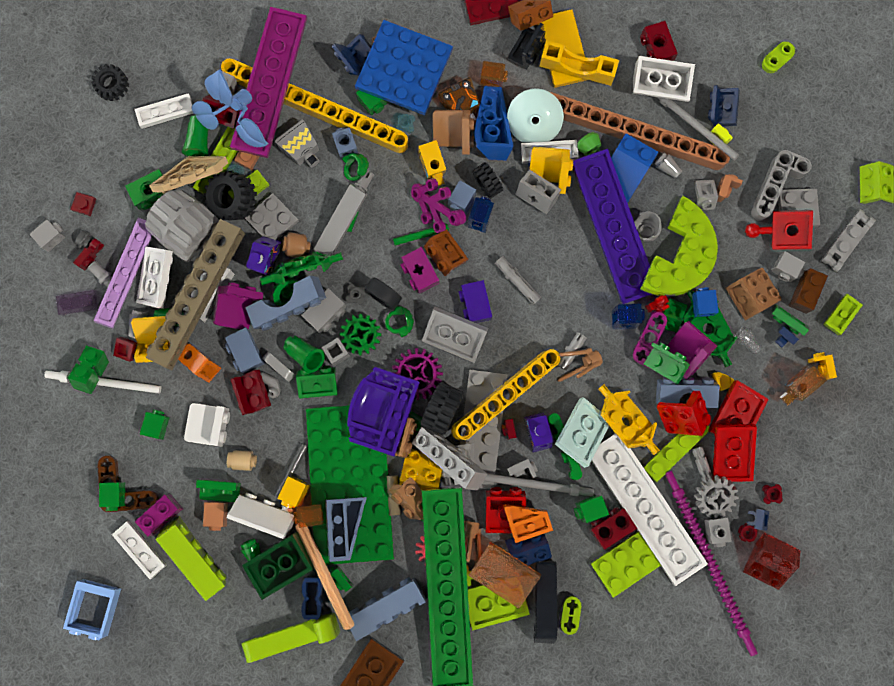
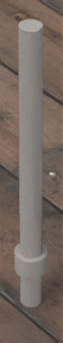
[656,97,739,161]
[484,473,594,497]

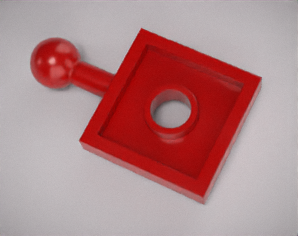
[745,210,813,250]

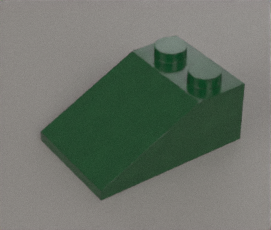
[242,532,314,600]

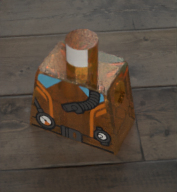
[438,77,480,124]
[780,366,827,406]

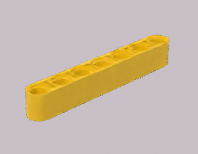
[451,349,560,440]

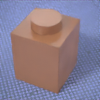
[203,502,228,531]

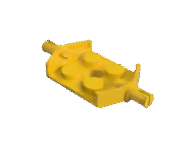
[598,384,660,455]

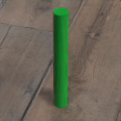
[393,224,449,246]

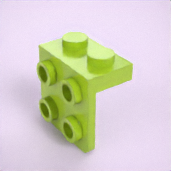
[860,161,894,204]

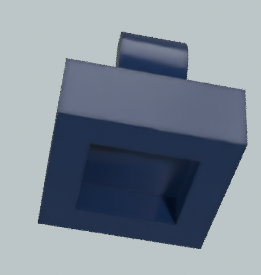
[775,325,799,348]
[747,509,769,531]

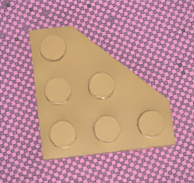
[149,156,228,194]

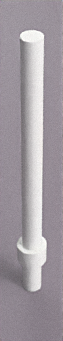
[45,370,161,394]

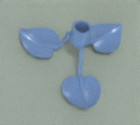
[192,69,269,147]

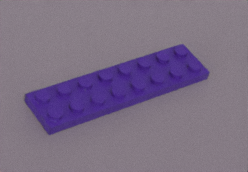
[573,149,651,305]

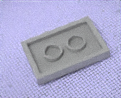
[422,307,489,363]

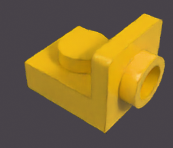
[808,352,837,380]

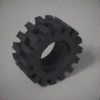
[91,64,129,101]
[472,162,503,199]

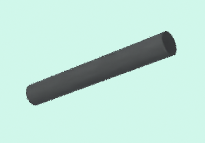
[274,444,308,498]

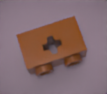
[508,0,553,31]

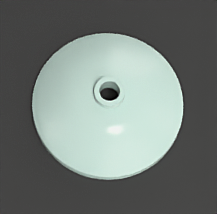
[507,88,564,143]

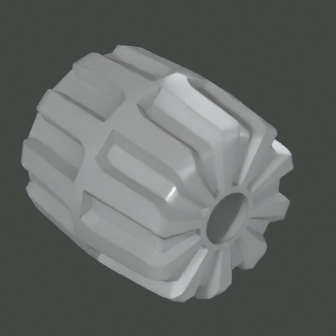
[145,189,219,262]

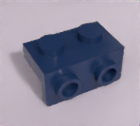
[708,85,740,127]
[505,534,552,569]

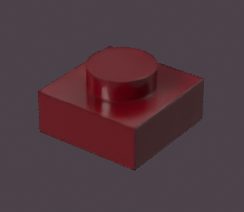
[70,192,97,217]
[113,337,137,362]
[501,418,517,440]

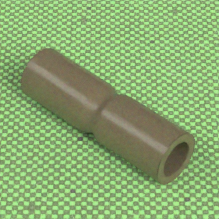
[387,475,401,516]

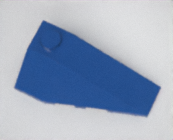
[474,86,513,161]

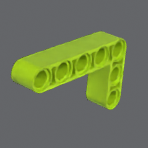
[241,612,340,663]

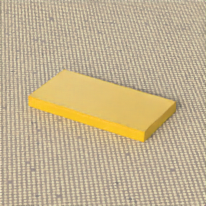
[538,10,587,88]

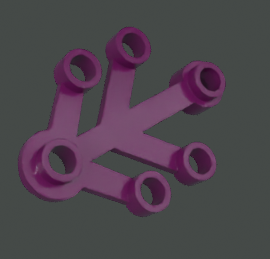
[411,178,466,233]

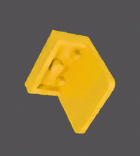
[530,147,573,194]
[131,316,174,363]
[399,449,442,490]

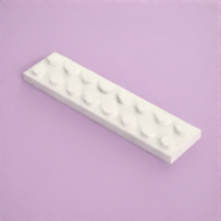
[591,433,708,586]

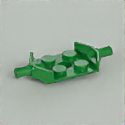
[260,251,343,286]
[683,289,737,368]

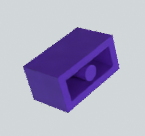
[458,280,492,323]

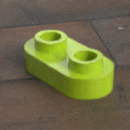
[762,42,795,73]

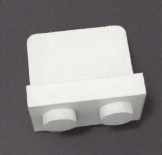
[184,403,230,447]

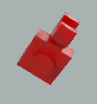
[645,295,669,313]

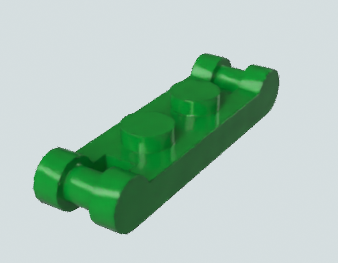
[547,413,582,480]

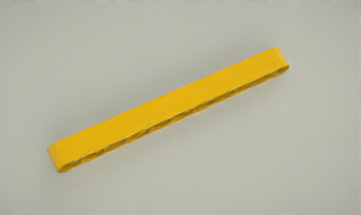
[221,58,408,153]

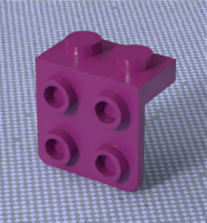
[213,283,263,330]

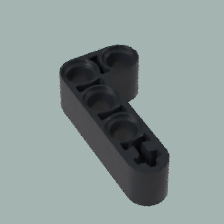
[534,561,557,644]

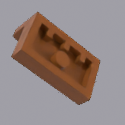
[424,229,468,276]

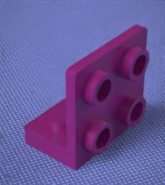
[667,321,717,379]

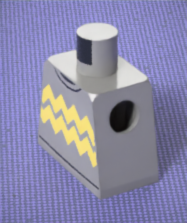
[275,119,320,168]

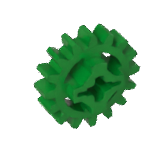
[340,314,382,356]

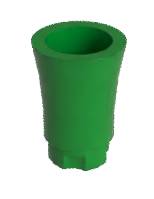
[182,115,209,157]
[283,336,325,373]

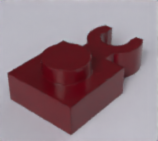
[73,238,105,271]

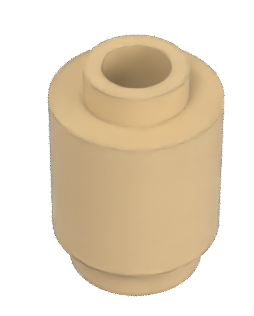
[227,450,257,471]

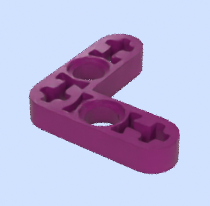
[633,311,683,378]

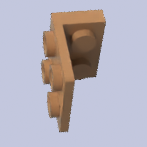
[725,268,782,320]

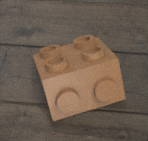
[433,110,474,155]

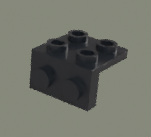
[507,23,546,70]

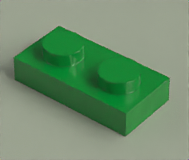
[771,304,809,336]

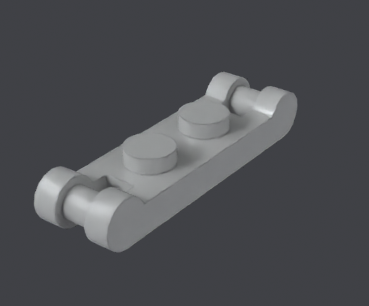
[821,209,876,272]

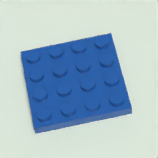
[355,20,453,116]

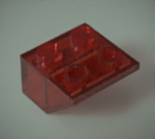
[743,532,801,590]

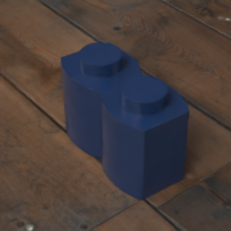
[301,576,324,619]

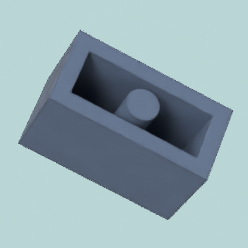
[448,181,476,215]
[225,328,265,374]

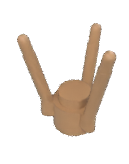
[558,348,603,382]
[464,521,482,562]

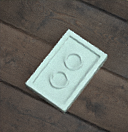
[555,397,609,468]

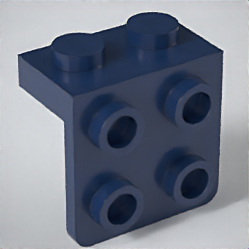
[332,34,372,76]

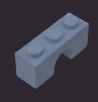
[656,377,720,408]

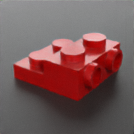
[485,487,526,533]

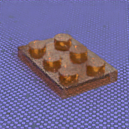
[469,541,541,608]

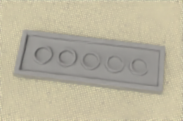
[460,370,507,489]

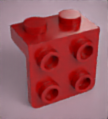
[657,391,711,436]

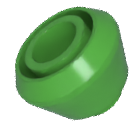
[577,132,601,156]

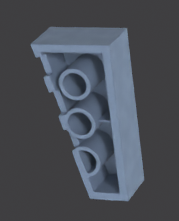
[349,577,426,641]

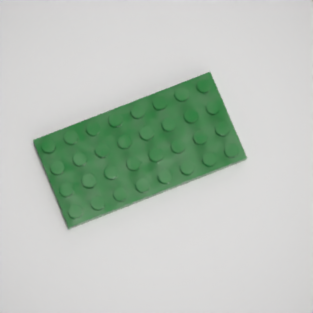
[306,405,394,565]

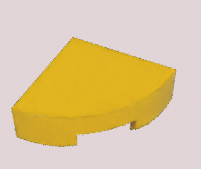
[711,372,734,391]

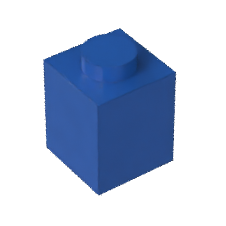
[692,287,719,317]

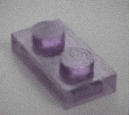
[56,290,98,316]

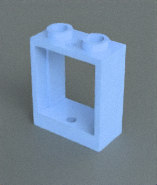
[63,579,121,640]

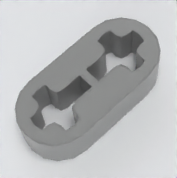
[262,352,295,382]

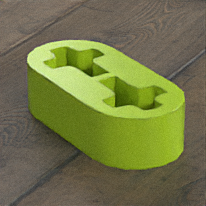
[560,596,581,635]

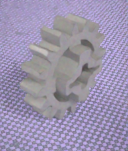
[694,475,739,518]

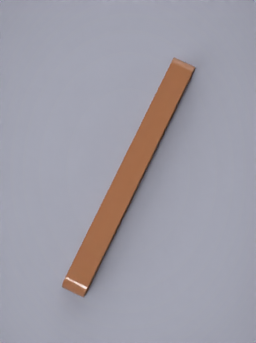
[551,92,730,170]

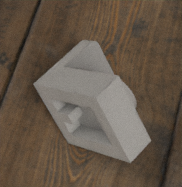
[694,180,718,210]
[506,459,538,478]

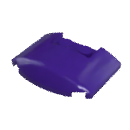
[347,367,420,457]

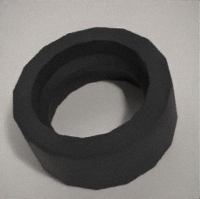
[364,277,402,310]

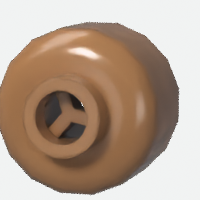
[282,232,310,258]

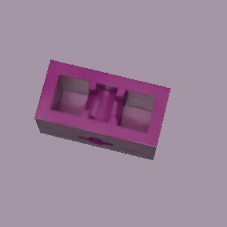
[400,247,439,294]
[135,494,183,537]

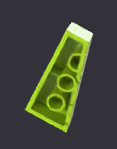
[156,516,226,601]

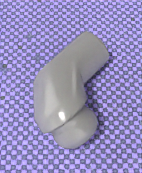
[261,372,281,398]

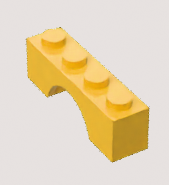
[539,40,619,86]

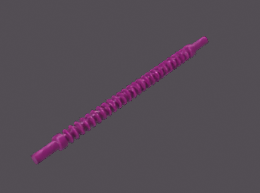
[665,470,758,656]

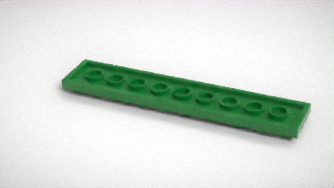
[421,487,473,686]

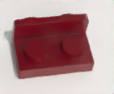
[231,370,271,415]

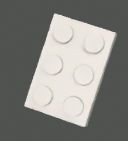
[136,246,173,308]

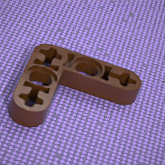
[98,456,159,512]

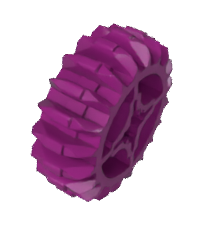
[392,348,443,400]

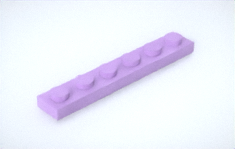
[94,218,153,329]

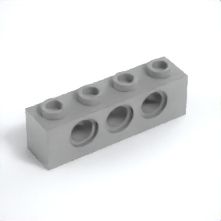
[412,427,488,490]

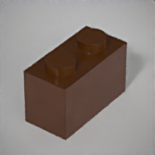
[789,268,828,314]

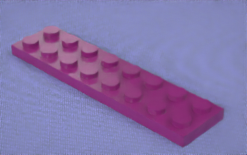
[230,7,307,158]

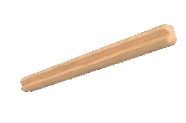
[295,522,354,630]

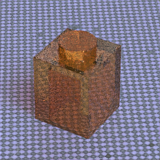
[480,61,508,87]
[294,504,324,528]

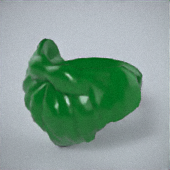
[342,153,369,181]
[385,306,414,337]

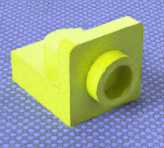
[710,123,732,146]

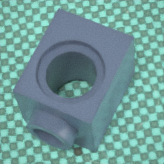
[332,127,358,159]

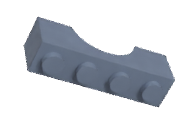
[245,276,326,331]

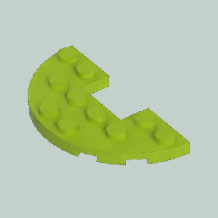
[640,196,718,296]

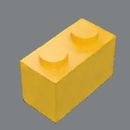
[277,476,311,509]

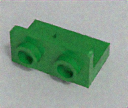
[644,342,690,385]
[296,365,338,399]
[196,480,241,502]

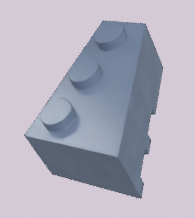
[325,497,367,562]

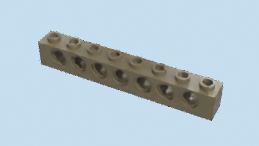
[146,219,245,370]

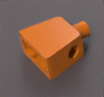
[178,343,221,383]

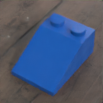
[611,133,658,203]

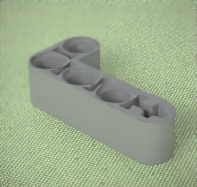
[751,150,812,221]

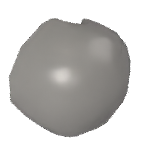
[634,211,662,242]

